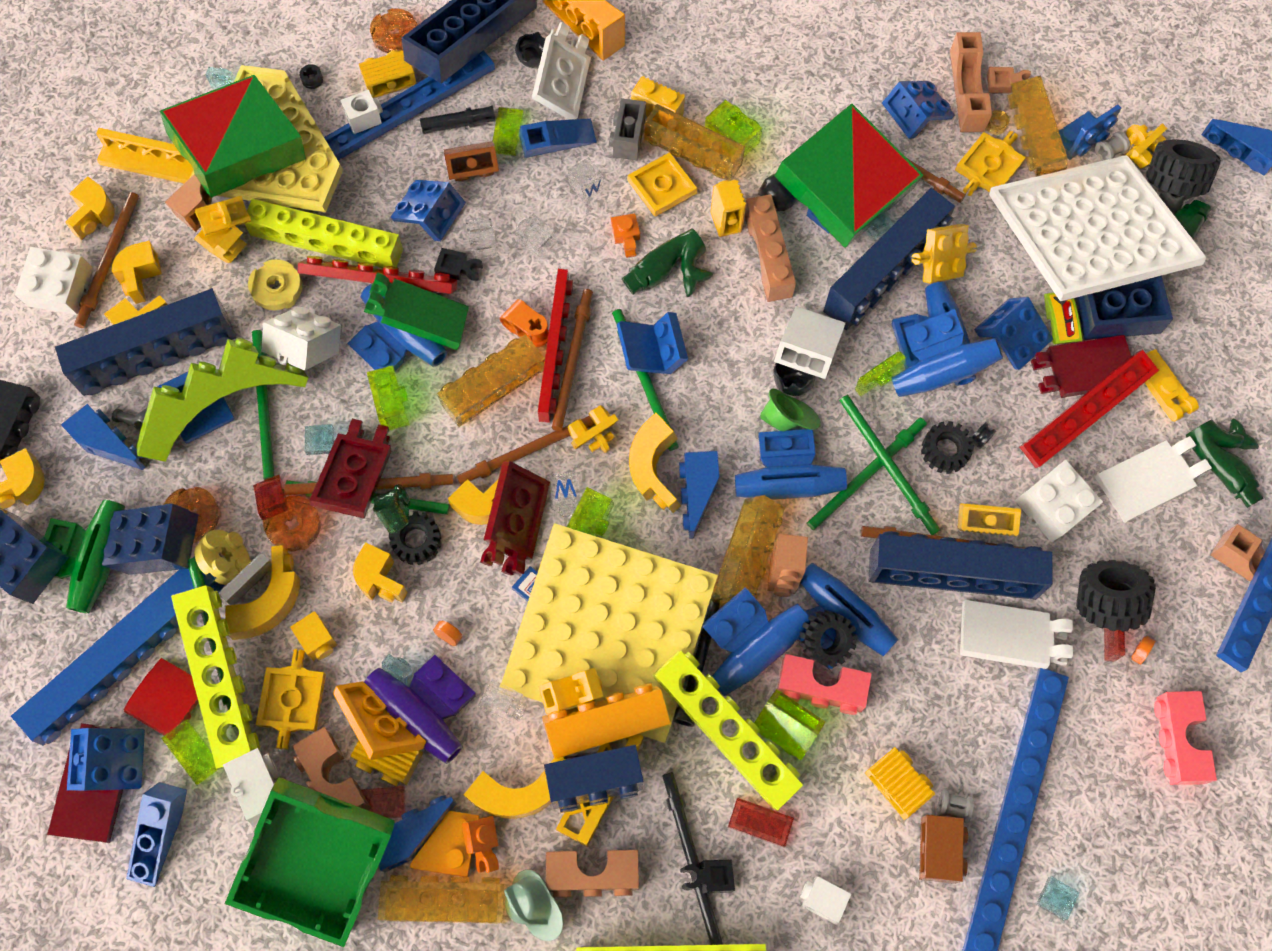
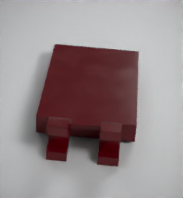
[1031,335,1132,398]
[309,418,392,519]
[480,461,550,576]
[47,723,124,843]

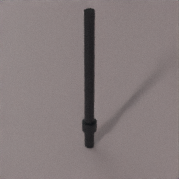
[662,772,723,945]

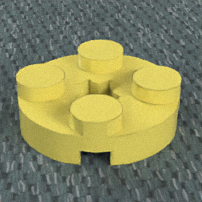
[248,259,303,310]
[194,530,251,585]

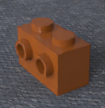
[444,141,499,181]
[919,815,968,884]

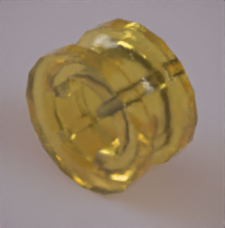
[986,110,1010,135]

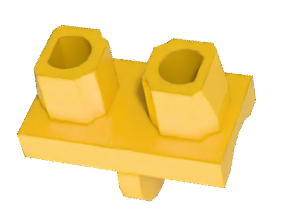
[1125,123,1168,169]
[195,196,251,236]
[567,405,619,453]

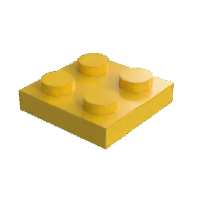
[628,152,697,217]

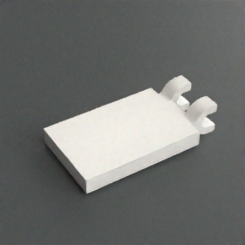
[532,22,591,120]
[1095,436,1212,523]
[960,600,1073,669]

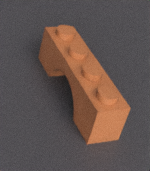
[950,32,992,132]
[165,174,213,232]
[744,194,796,302]
[1210,524,1265,582]

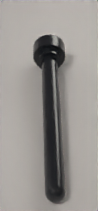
[673,594,722,727]

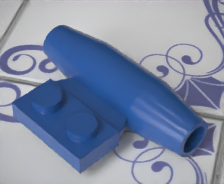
[891,282,976,386]
[347,284,448,380]
[892,309,1003,397]
[735,429,847,500]
[797,563,899,671]
[702,587,810,696]

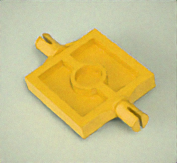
[955,131,1026,196]
[912,224,977,283]
[256,649,326,750]

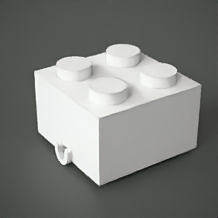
[15,247,93,315]
[262,307,341,371]
[1015,460,1103,542]
[223,748,280,828]

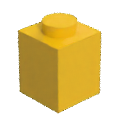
[290,611,338,661]

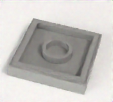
[219,553,272,605]

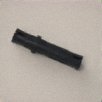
[420,105,496,134]

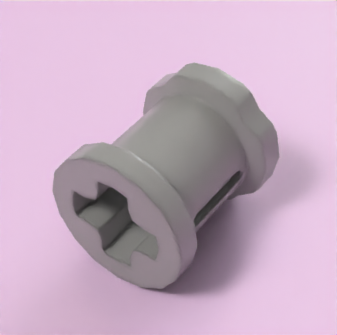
[1095,131,1130,161]
[937,789,974,823]

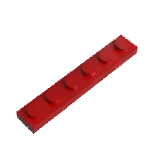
[297,256,457,294]
[538,269,573,423]
[1019,350,1160,468]

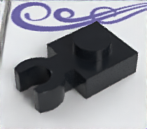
[434,248,483,281]
[680,859,735,894]

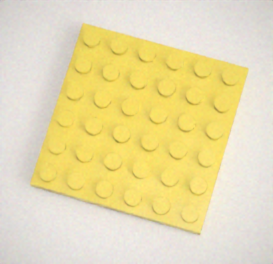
[500,523,718,743]

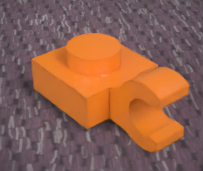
[610,213,640,258]
[462,816,499,873]

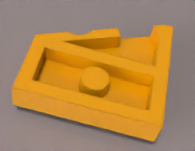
[410,811,480,878]

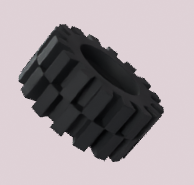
[921,421,974,474]
[388,511,442,565]
[799,610,857,667]

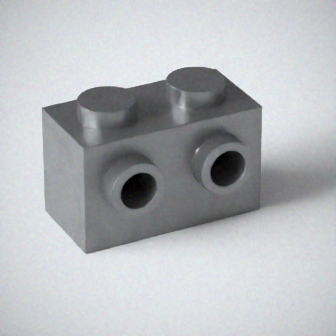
[609,98,646,161]

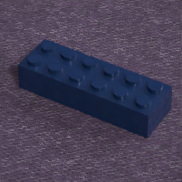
[401,0,537,83]
[823,188,955,331]
[55,288,236,396]
[868,531,1053,600]

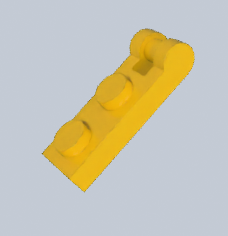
[1145,349,1199,422]

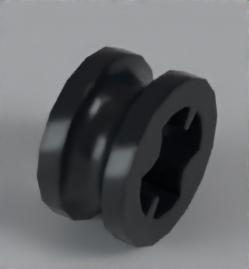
[299,64,323,89]
[972,422,996,449]

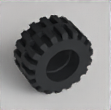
[1146,139,1221,197]
[1076,560,1156,631]

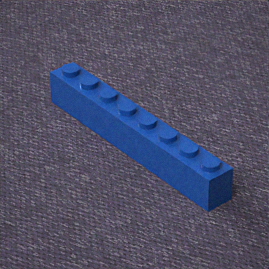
[11,556,225,746]

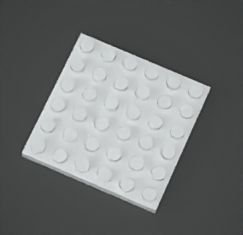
[989,155,1206,301]

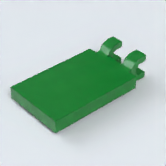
[364,272,469,350]

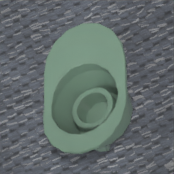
[504,869,564,941]

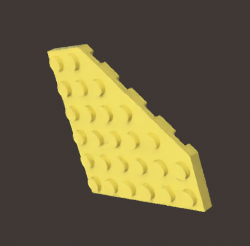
[190,65,343,212]

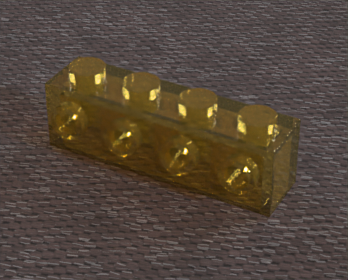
[1007,75,1068,177]
[644,104,745,181]
[437,334,545,428]
[710,495,785,606]
[378,875,507,924]

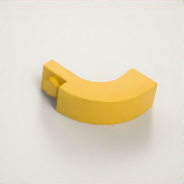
[629,413,681,513]
[225,545,301,640]
[463,757,566,819]

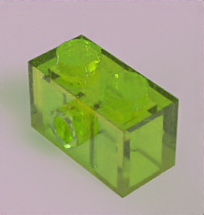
[704,99,763,160]
[366,365,410,431]
[567,487,614,537]
[754,689,826,760]

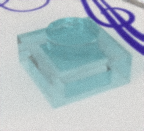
[205,67,235,89]
[865,212,894,241]
[304,424,334,455]
[382,654,412,686]
[1036,876,1080,921]

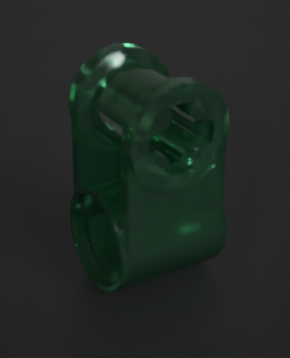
[373,483,411,533]

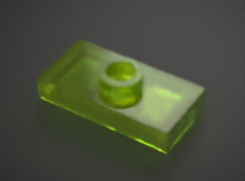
[492,107,524,156]
[855,351,906,396]
[161,719,220,785]

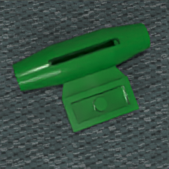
[44,500,125,614]

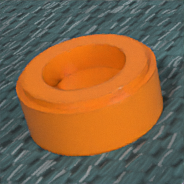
[433,620,462,646]
[1131,635,1156,665]

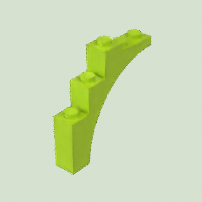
[136,338,309,462]

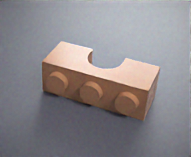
[767,534,808,597]
[293,727,371,810]
[546,850,639,898]

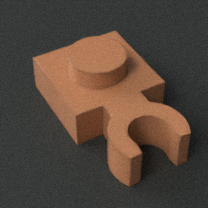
[987,67,1032,93]

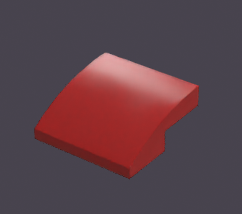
[124,658,199,740]

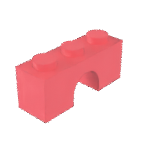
[776,654,872,715]
[1154,691,1217,785]

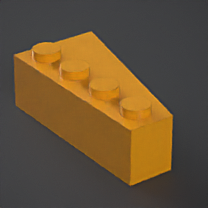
[542,0,625,61]
[541,683,671,759]

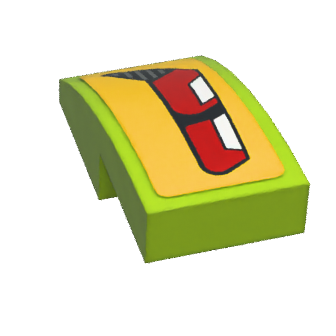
[1044,293,1082,345]

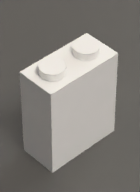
[774,306,845,379]

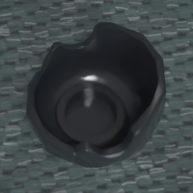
[515,32,546,69]
[758,174,796,211]
[773,363,815,396]

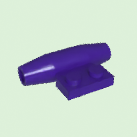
[364,655,476,764]

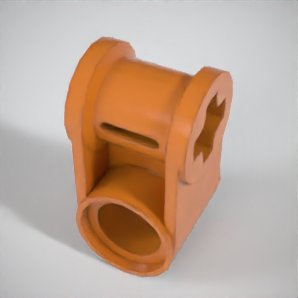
[500,299,549,347]

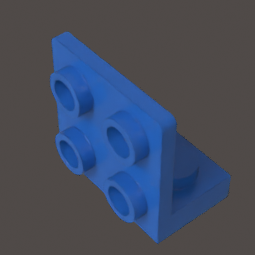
[882,81,955,139]
[1050,105,1122,160]
[391,180,466,242]
[974,297,1053,370]
[617,312,688,374]
[157,372,235,444]
[67,728,145,791]

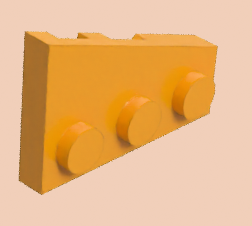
[333,681,426,760]

